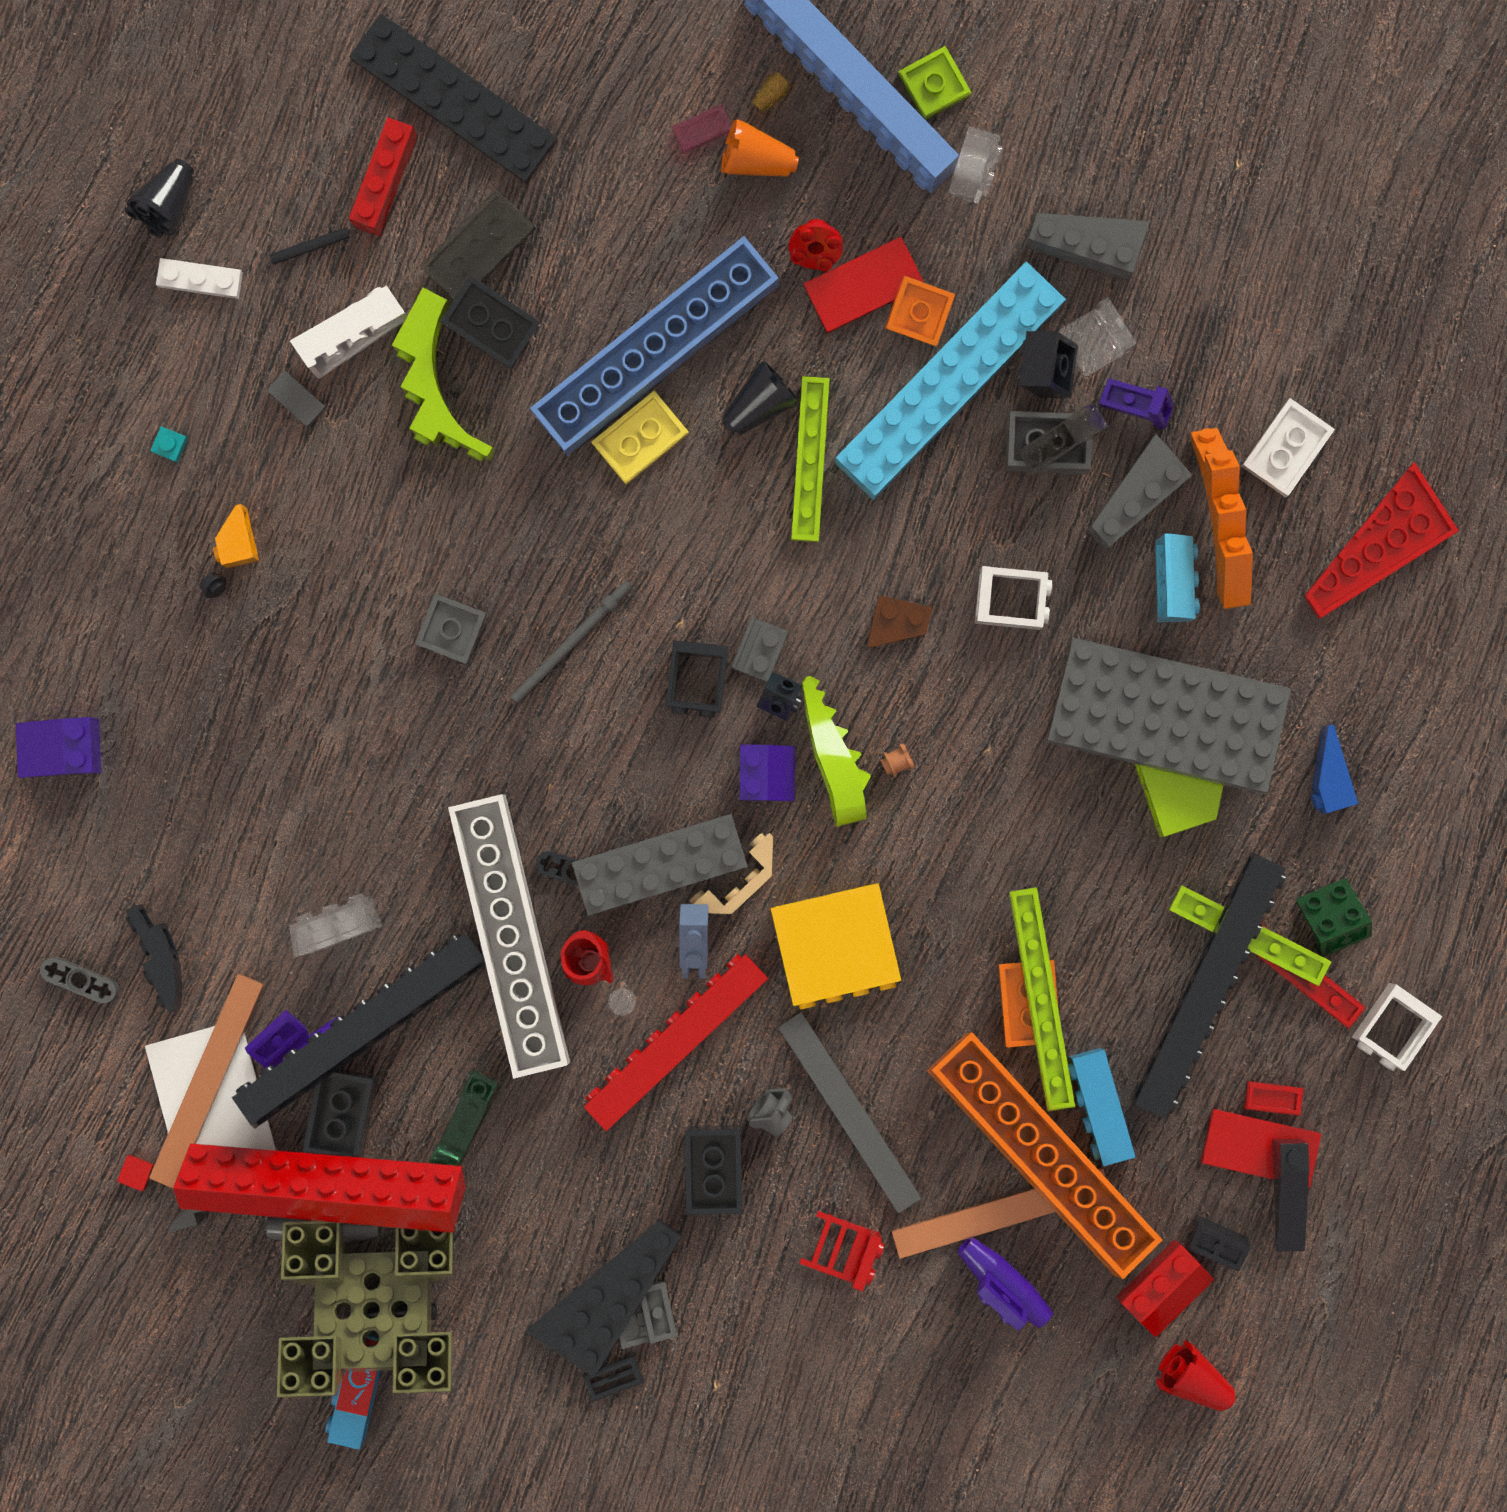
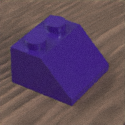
[740,745,795,801]

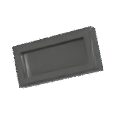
[267,371,327,428]

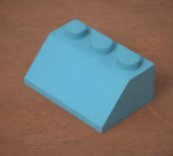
[1155,534,1200,622]

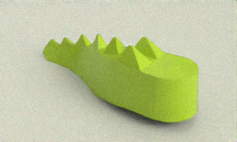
[801,676,871,827]

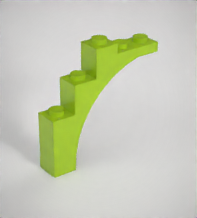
[392,288,495,462]

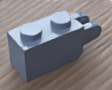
[679,904,708,979]

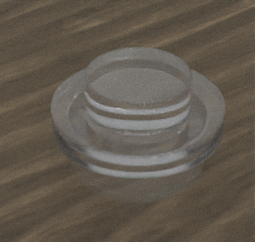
[608,988,636,1016]

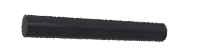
[269,227,350,265]

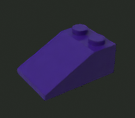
[15,717,102,778]

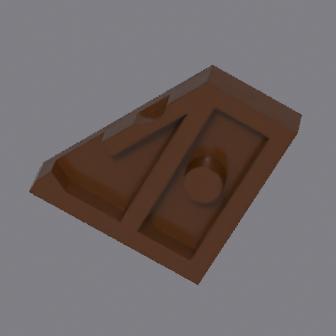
[867,595,932,648]

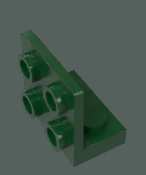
[1297,878,1372,957]

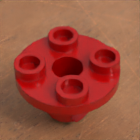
[788,219,843,272]

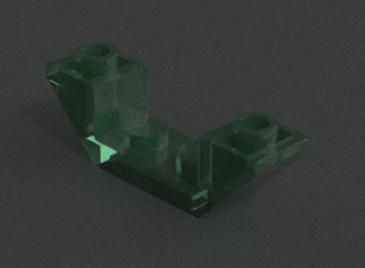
[428,1070,498,1166]

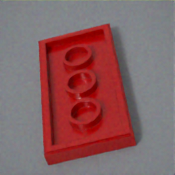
[803,237,924,334]
[1200,1108,1322,1188]

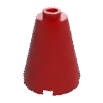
[1156,1340,1236,1411]

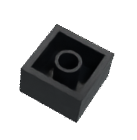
[1018,331,1078,399]

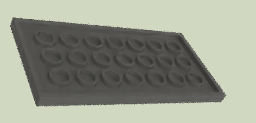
[1047,638,1291,795]

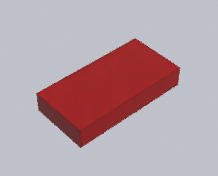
[1244,1081,1303,1116]

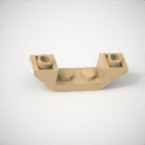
[689,833,773,914]

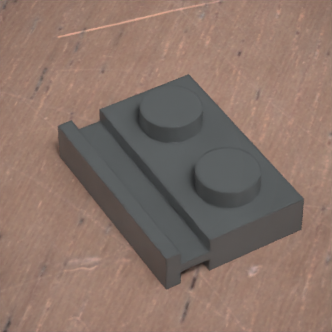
[731,617,788,682]

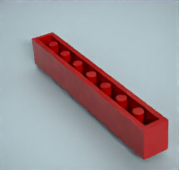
[584,953,768,1131]

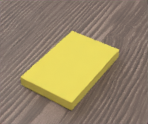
[591,391,689,485]

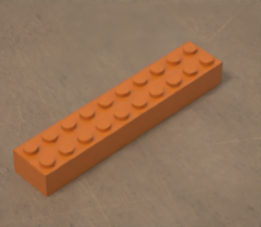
[927,1032,1162,1279]

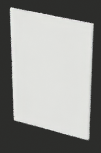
[145,1026,276,1150]

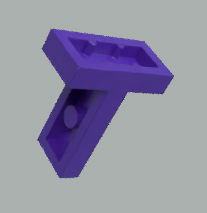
[1099,378,1174,430]

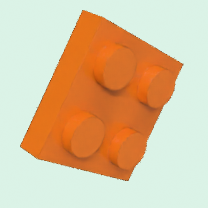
[885,276,955,347]

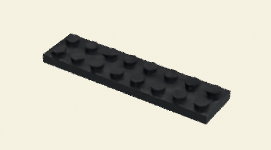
[349,13,558,184]

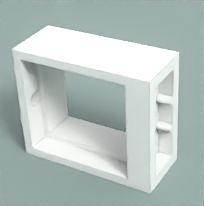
[975,566,1052,630]
[1352,983,1442,1071]

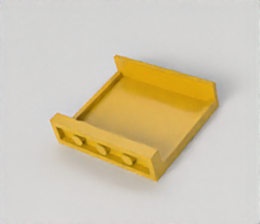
[771,883,901,1009]

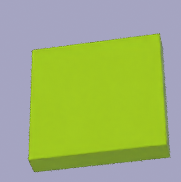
[897,46,972,120]

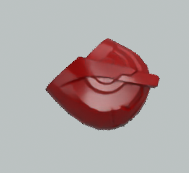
[560,930,614,986]

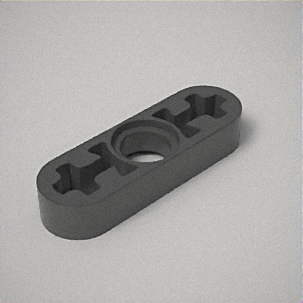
[40,957,120,1003]

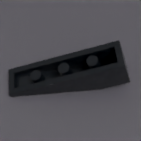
[1273,1139,1309,1252]

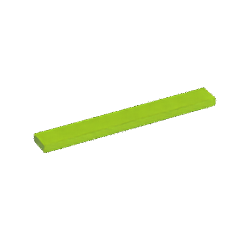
[1009,887,1075,1111]

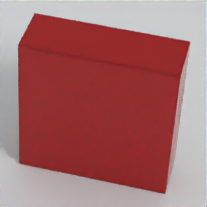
[117,1154,155,1192]

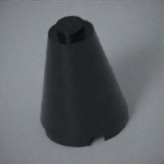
[723,360,799,435]

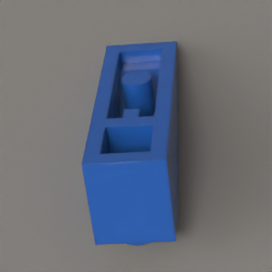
[1311,725,1358,814]

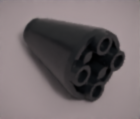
[125,159,194,238]

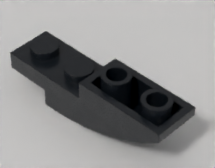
[125,904,182,1013]

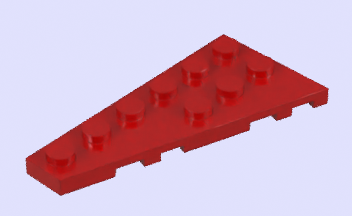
[1304,462,1459,619]

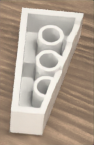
[290,286,407,379]

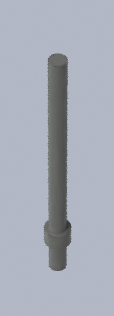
[510,580,633,704]

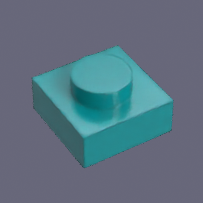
[150,426,188,463]

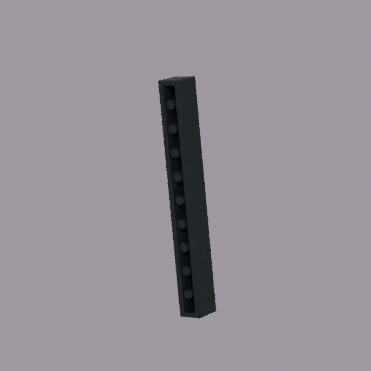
[1132,852,1286,1119]
[232,933,486,1129]

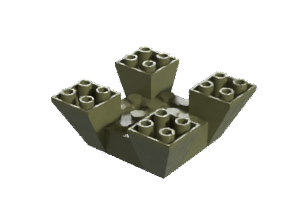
[277,1221,453,1398]

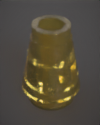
[751,71,791,113]

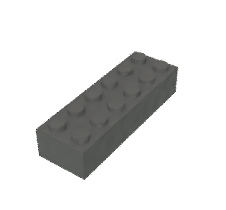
[572,814,748,916]

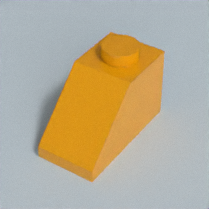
[213,504,259,568]

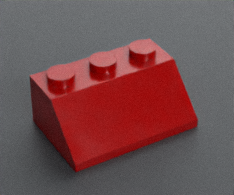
[1116,1239,1215,1337]

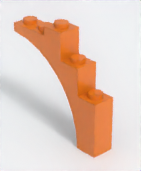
[1190,428,1253,609]

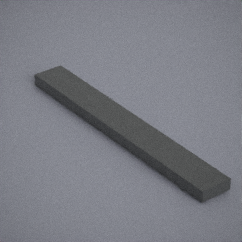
[778,1012,922,1214]

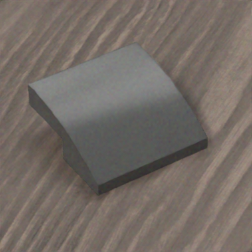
[619,1281,677,1349]

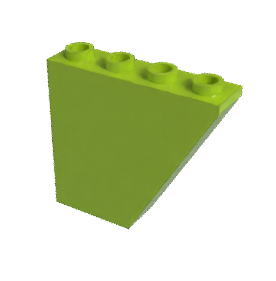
[1135,764,1223,837]

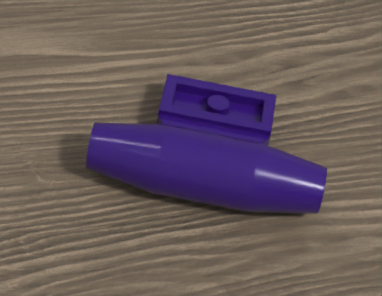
[245,1010,338,1068]
[957,1237,1053,1331]

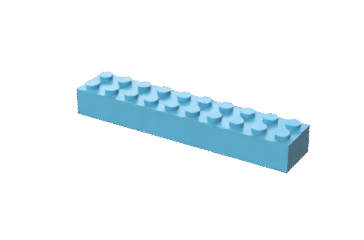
[835,262,1066,500]

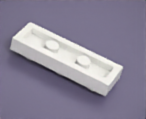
[156,258,243,299]

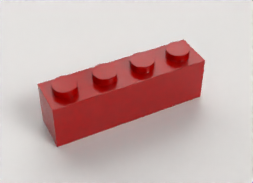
[349,117,418,237]

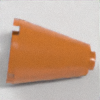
[721,119,799,177]

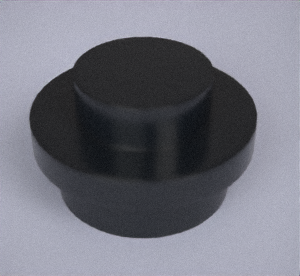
[200,572,226,598]

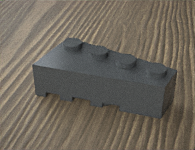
[1025,213,1150,281]
[1087,434,1192,551]

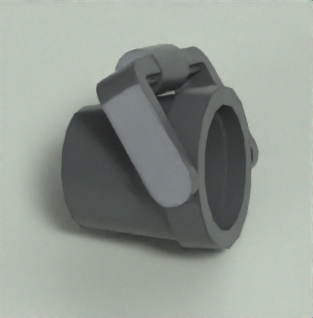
[747,1088,793,1137]

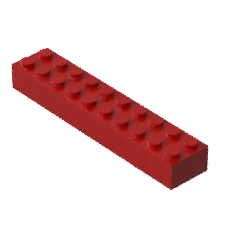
[173,1143,466,1233]

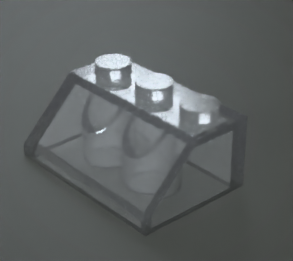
[289,893,383,958]

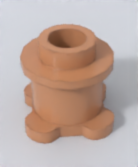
[880,743,915,778]

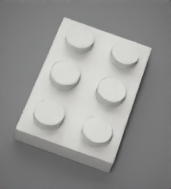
[1241,398,1335,497]

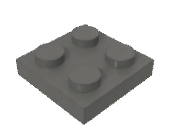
[415,593,487,665]

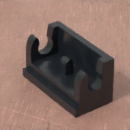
[1187,1215,1251,1272]

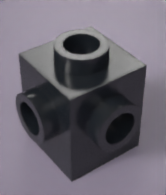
[756,672,803,720]

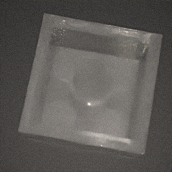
[948,126,1003,203]

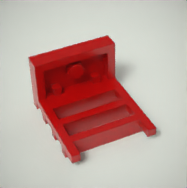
[799,1211,884,1292]

